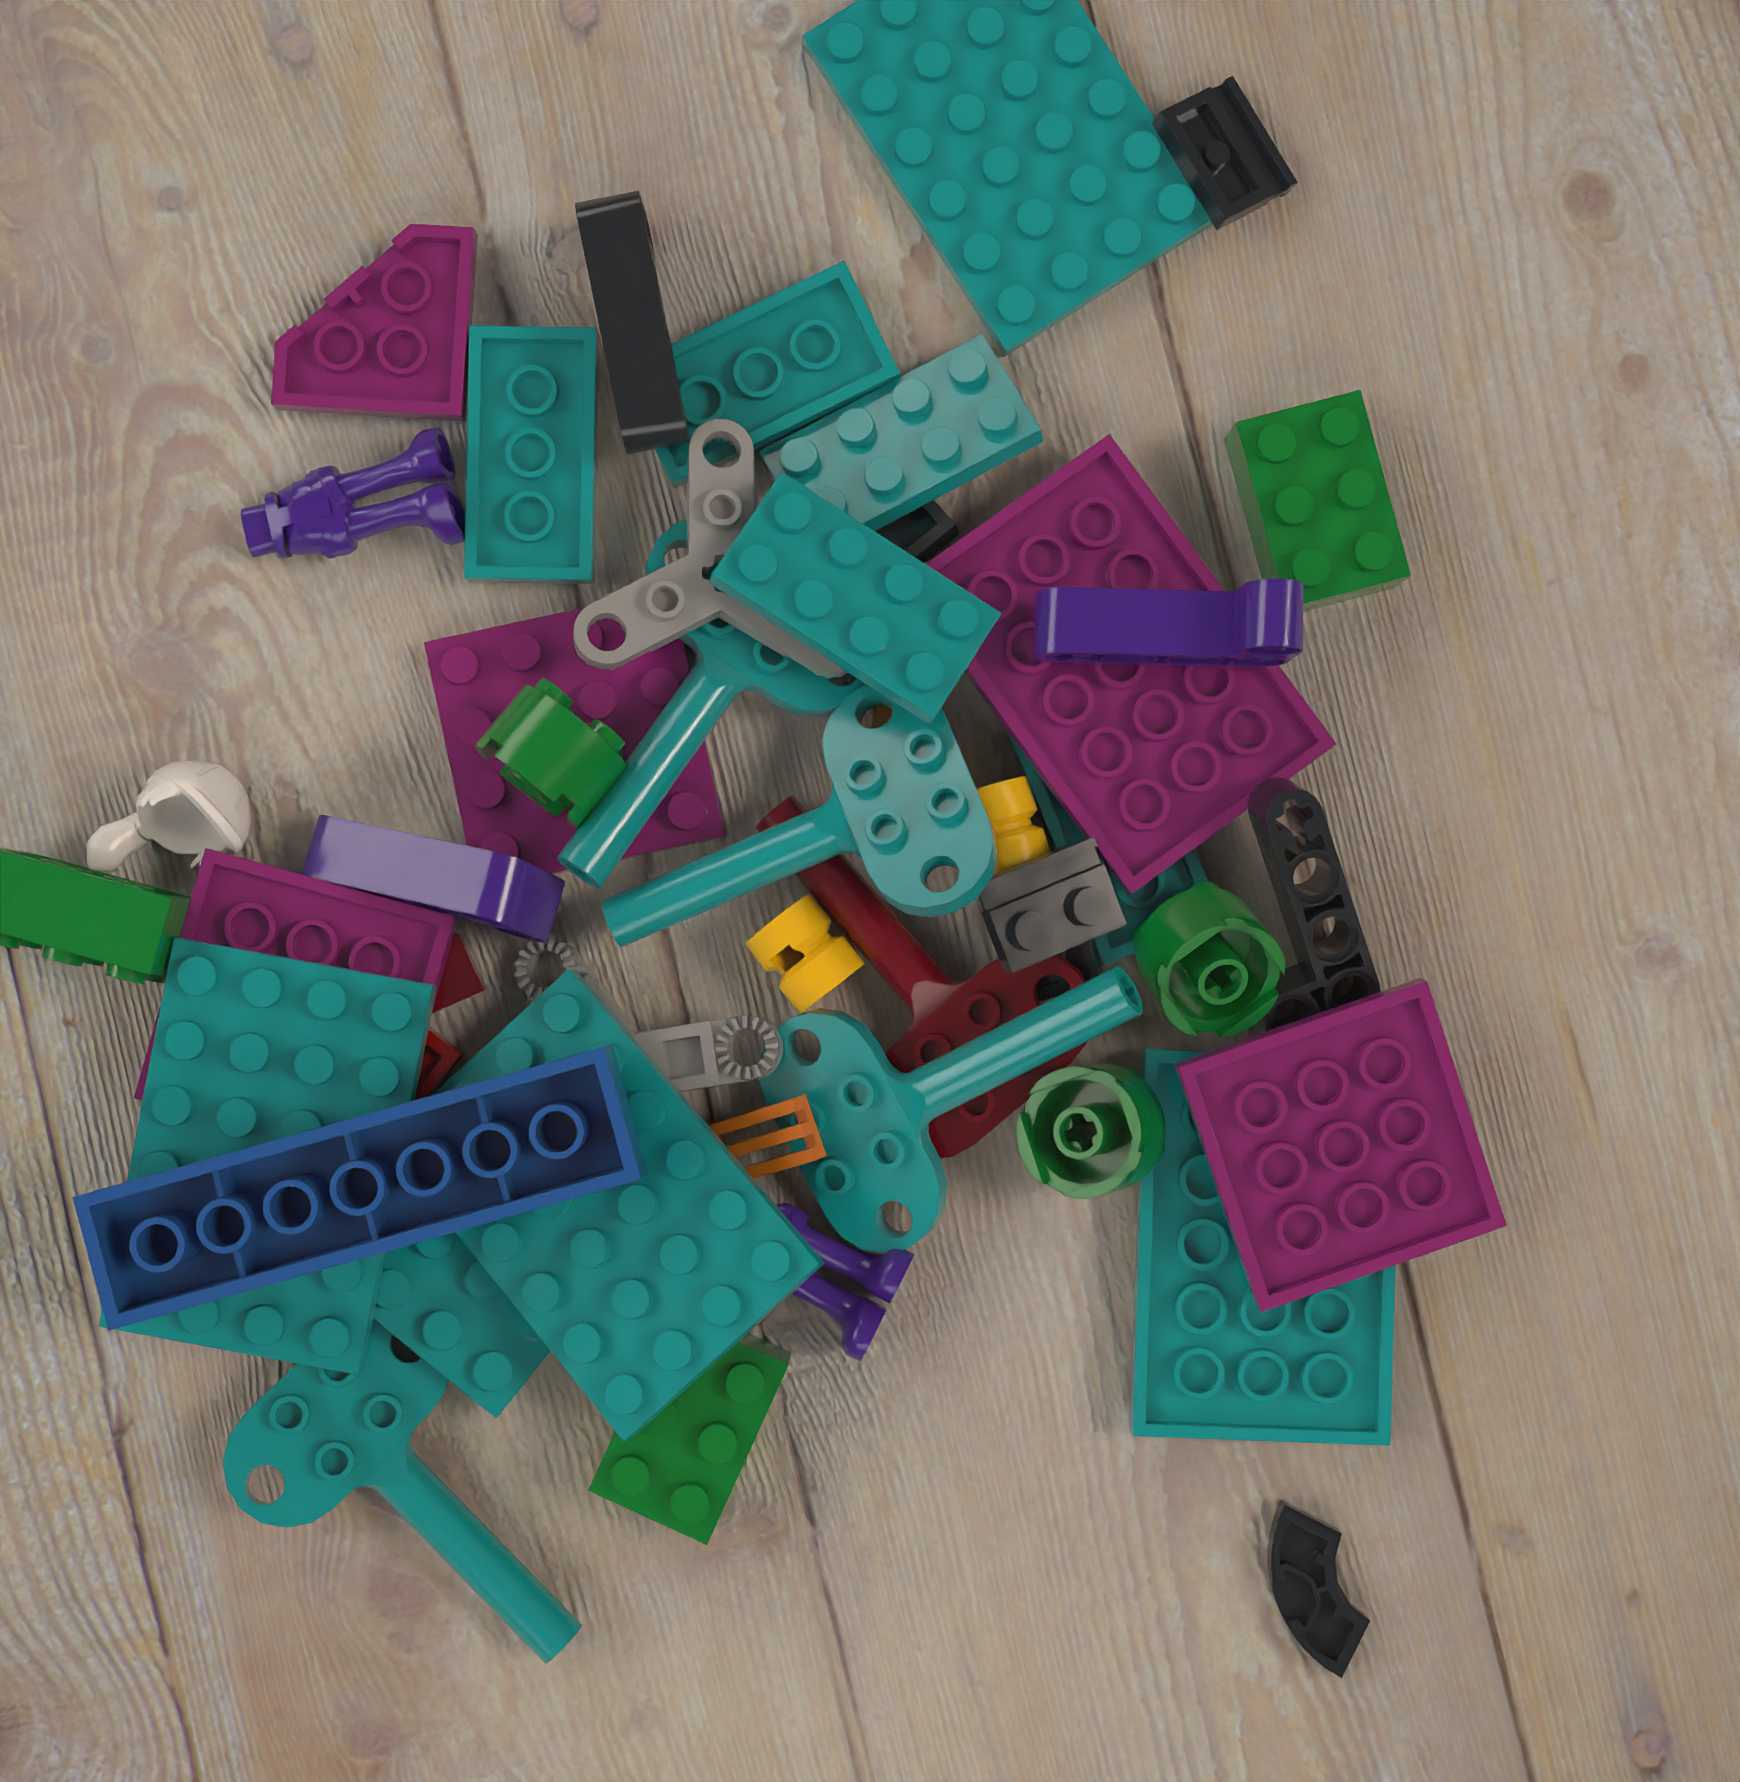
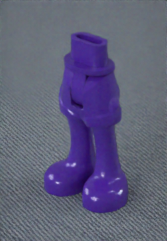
[241,427,465,559]
[776,1202,914,1362]

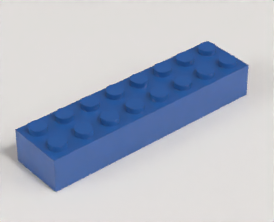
[72,1044,648,1331]

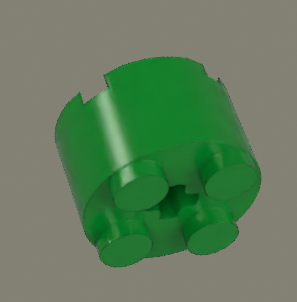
[474,678,627,829]
[1133,881,1285,1037]
[1016,1063,1165,1199]

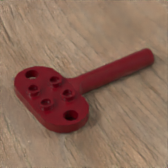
[755,795,1088,1158]

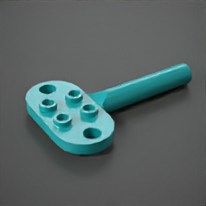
[557,519,867,888]
[601,685,998,947]
[759,966,1143,1254]
[223,1319,582,1664]

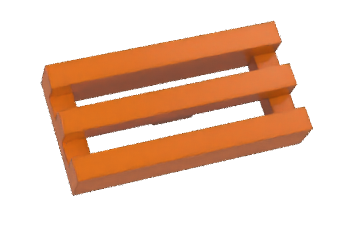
[708,1094,826,1179]

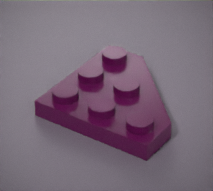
[271,224,478,422]

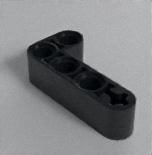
[575,190,690,455]
[1248,777,1381,1032]

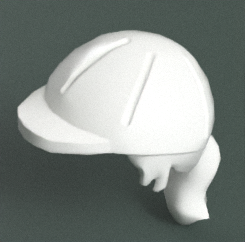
[86,760,251,872]

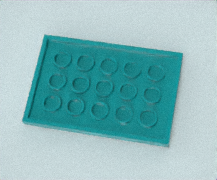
[802,0,1213,357]
[98,937,437,1375]
[433,969,825,1442]
[1130,1048,1396,1446]

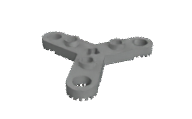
[573,419,848,678]
[514,937,783,1093]

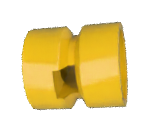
[977,776,1050,875]
[745,893,865,1014]

